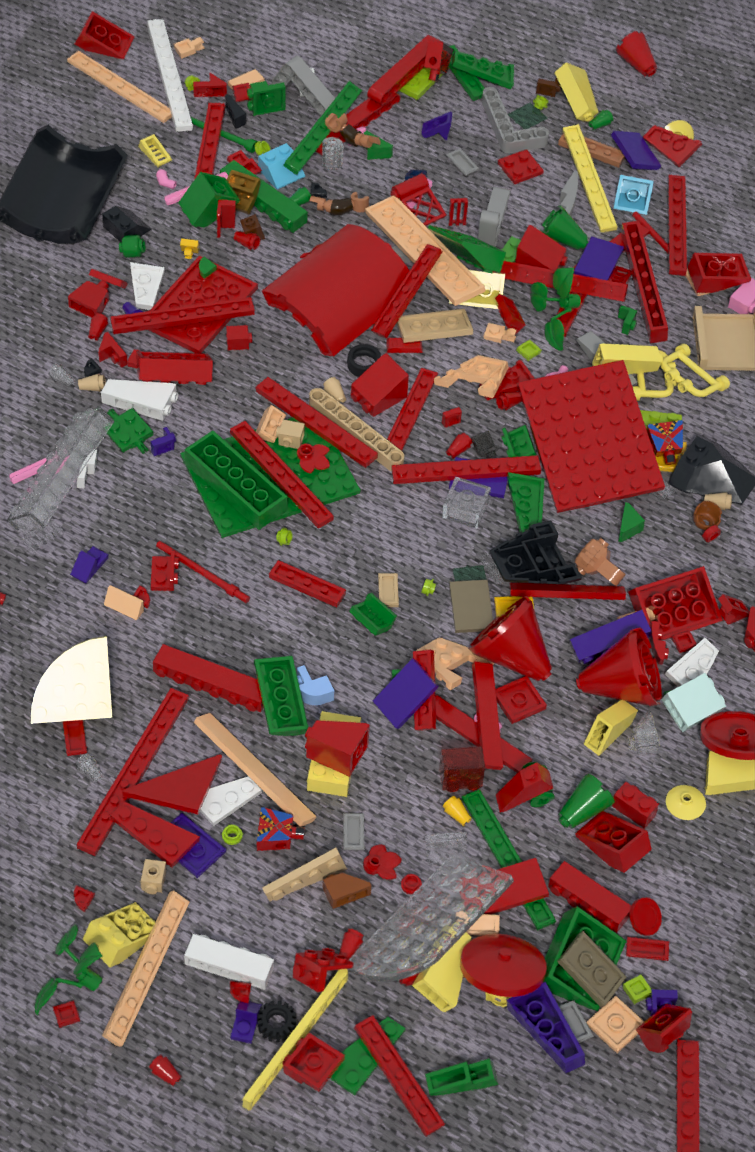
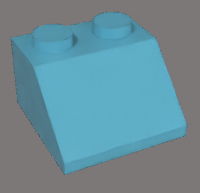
[258,143,305,190]
[614,175,654,215]

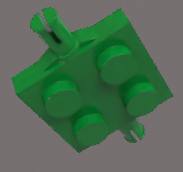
[102,408,154,454]

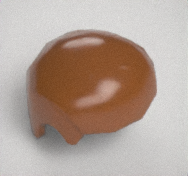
[693,501,722,531]

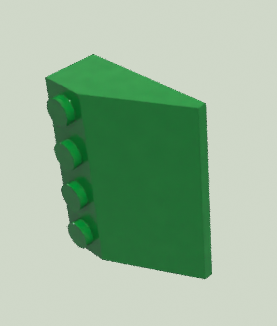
[428,225,506,274]
[543,907,626,1011]

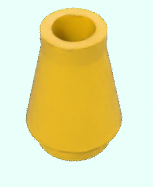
[443,796,472,826]

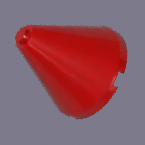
[468,596,552,681]
[576,627,662,706]

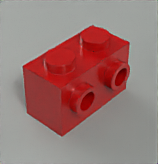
[612,782,659,829]

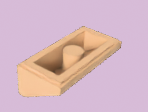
[256,405,286,443]
[104,585,144,620]

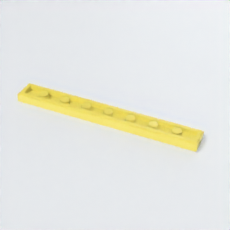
[563,124,617,232]
[243,969,348,1110]

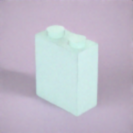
[661,673,726,732]

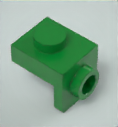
[618,305,637,335]

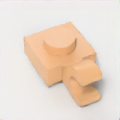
[174,37,204,59]
[484,323,516,343]

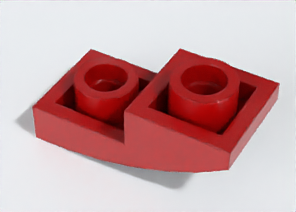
[650,621,669,665]

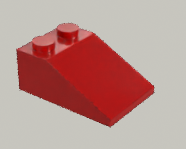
[74,11,135,59]
[688,253,751,293]
[575,811,652,873]

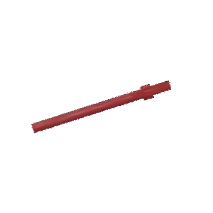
[156,541,250,603]

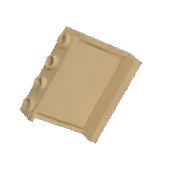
[693,306,755,371]

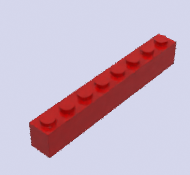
[622,221,668,343]

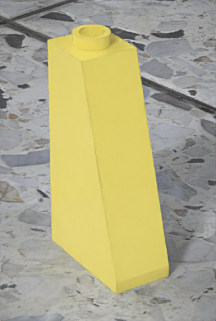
[554,62,599,122]
[592,344,663,374]
[705,751,755,795]
[412,924,471,1012]

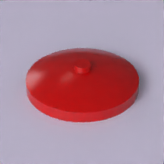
[700,711,755,760]
[460,934,547,997]

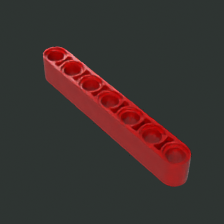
[367,35,444,105]
[315,93,401,157]

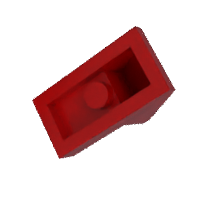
[193,73,227,97]
[98,332,127,368]
[718,594,749,625]

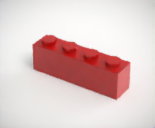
[548,861,631,933]

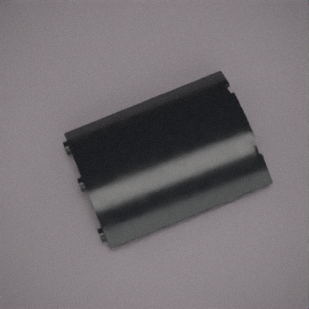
[0,124,128,244]

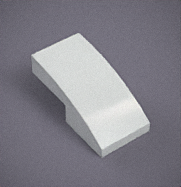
[77,449,97,488]

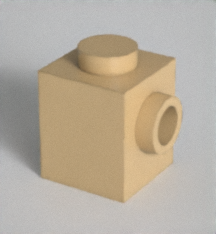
[276,420,305,449]
[141,859,166,894]

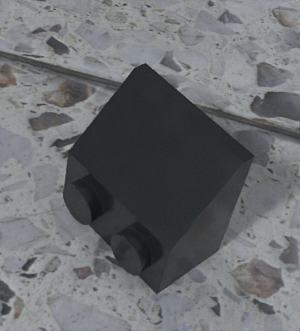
[102,206,152,242]

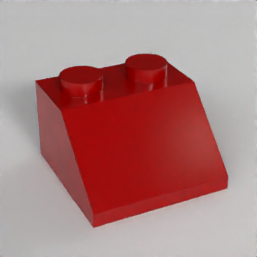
[636,1004,692,1053]

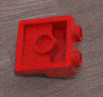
[282,1033,345,1092]

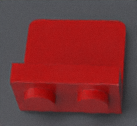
[293,948,354,992]

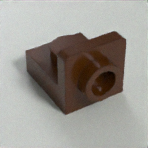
[536,77,561,97]
[240,214,265,240]

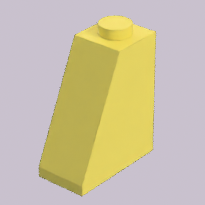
[584,700,638,756]

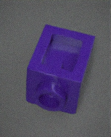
[150,427,176,456]
[646,989,678,1017]

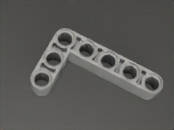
[272,56,347,116]
[482,87,549,153]
[478,187,510,247]

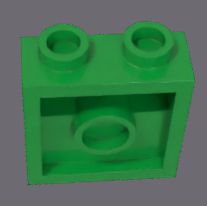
[247,81,286,116]

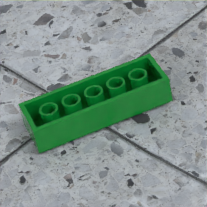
[184,430,288,530]

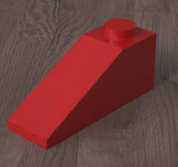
[496,762,553,813]

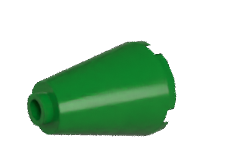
[540,205,588,250]
[558,773,615,829]

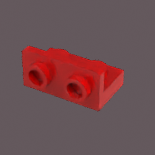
[495,294,526,335]
[151,550,179,591]

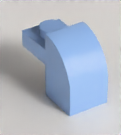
[297,665,334,705]

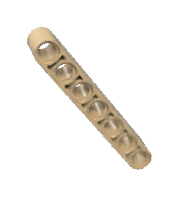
[309,388,404,471]

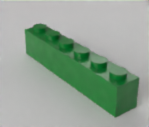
[219,160,308,233]

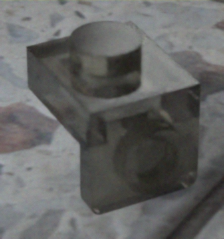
[471,431,500,459]

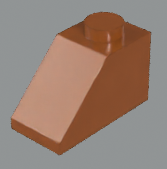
[323,873,371,909]

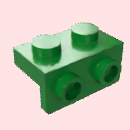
[501,425,537,457]
[349,593,397,636]

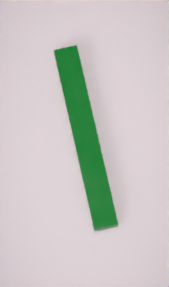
[283,81,363,175]
[461,789,556,931]

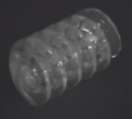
[322,137,344,171]

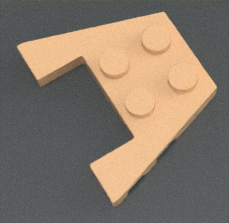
[434,355,509,398]
[416,637,494,690]

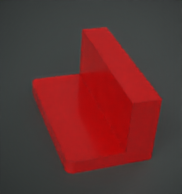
[217,200,236,238]

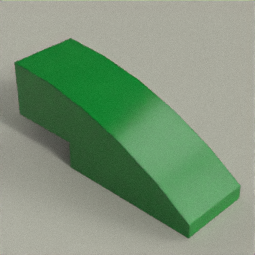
[425,1058,498,1096]

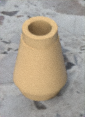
[78,374,106,392]
[323,377,346,403]
[704,492,732,511]

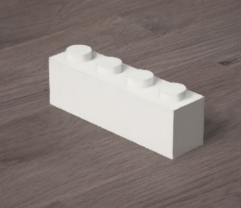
[184,934,274,990]

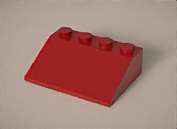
[628,566,723,641]

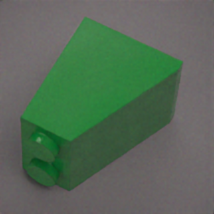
[178,172,240,228]

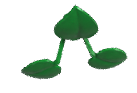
[530,267,581,351]
[35,924,103,1016]

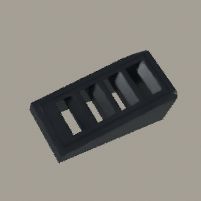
[225,94,247,129]

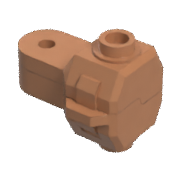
[575,537,626,586]

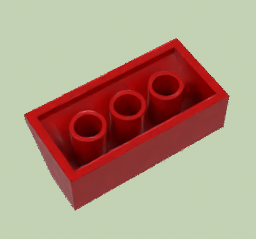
[136,351,213,385]

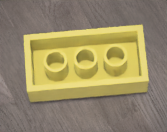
[307,711,361,797]

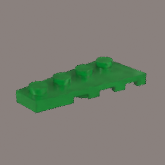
[452,51,514,90]
[507,472,545,533]
[330,1017,406,1096]

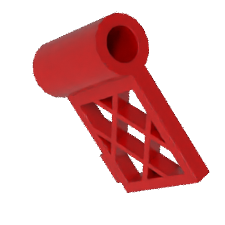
[391,173,447,226]

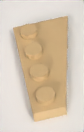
[262,848,347,901]

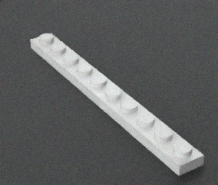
[147,19,193,132]

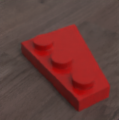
[643,125,702,167]
[479,359,535,401]

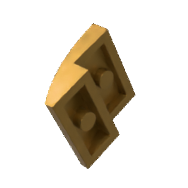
[227,170,261,214]

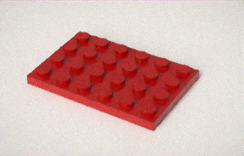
[149,256,258,353]

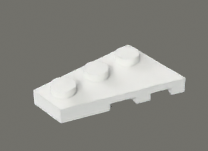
[130,262,165,310]
[665,638,719,687]
[200,776,262,826]

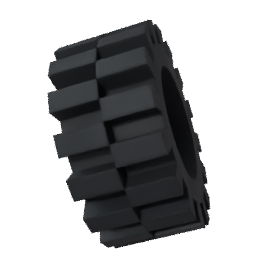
[257,1000,296,1042]

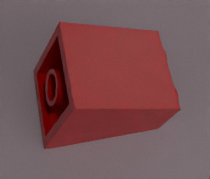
[515,225,568,271]
[350,353,409,417]
[305,720,370,777]

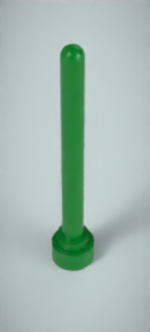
[191,117,258,154]

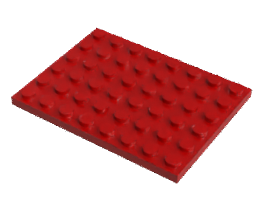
[518,360,665,513]

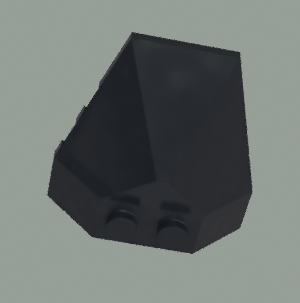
[668,436,755,505]
[489,520,582,584]

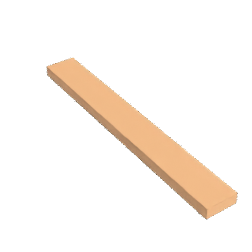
[67,51,172,123]
[194,713,316,827]
[102,890,189,1047]

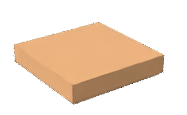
[586,996,644,1053]

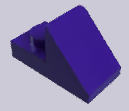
[421,111,452,140]
[70,546,109,583]
[231,1001,262,1044]

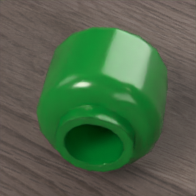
[119,235,146,258]

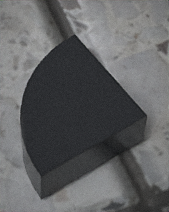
[310,182,327,198]
[84,358,102,378]

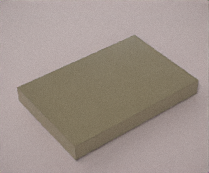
[449,580,493,633]
[557,931,627,1007]

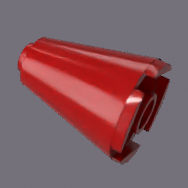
[616,31,657,77]

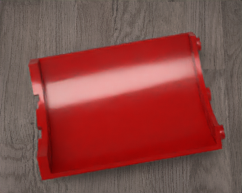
[262,224,410,357]

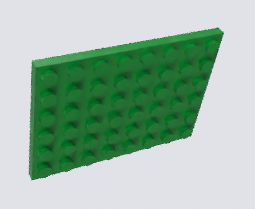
[180,418,361,538]

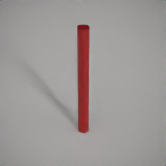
[632,211,668,253]

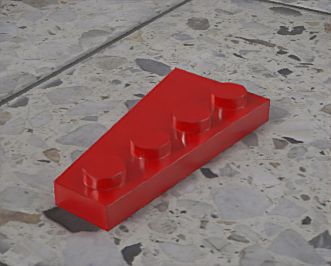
[110,801,200,868]

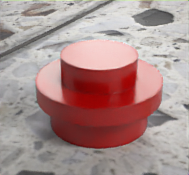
[401,874,422,894]

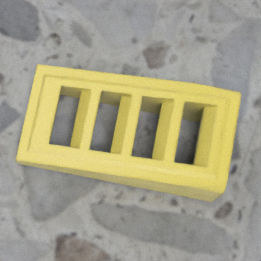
[139,134,172,167]

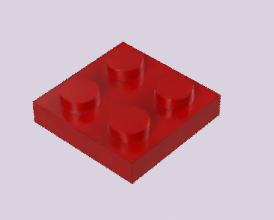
[498,149,544,185]
[495,676,547,724]

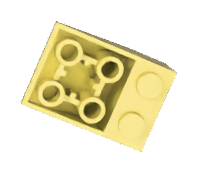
[83,902,155,968]

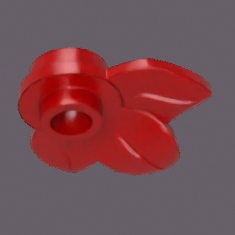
[297,444,330,473]
[363,844,402,880]

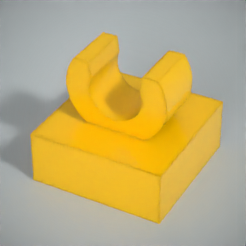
[180,239,200,259]

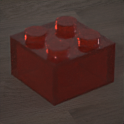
[439,746,485,792]

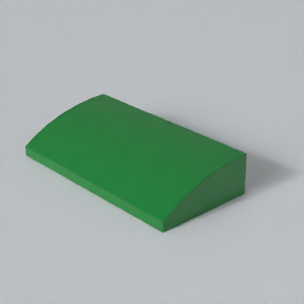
[254,656,308,736]

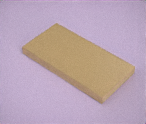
[396,309,473,343]

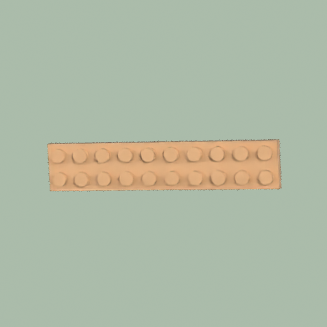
[365,195,485,306]

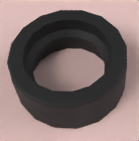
[347,344,381,377]

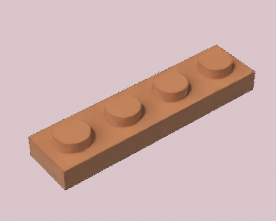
[558,134,625,168]

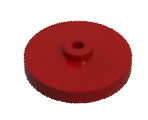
[630,897,662,936]

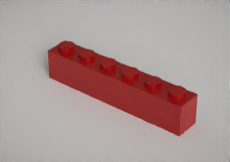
[153,644,264,712]

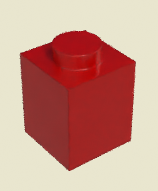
[226,325,252,350]

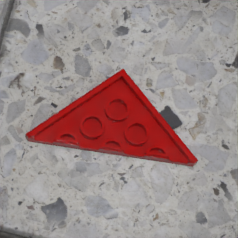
[123,754,222,815]

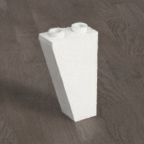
[101,379,178,421]

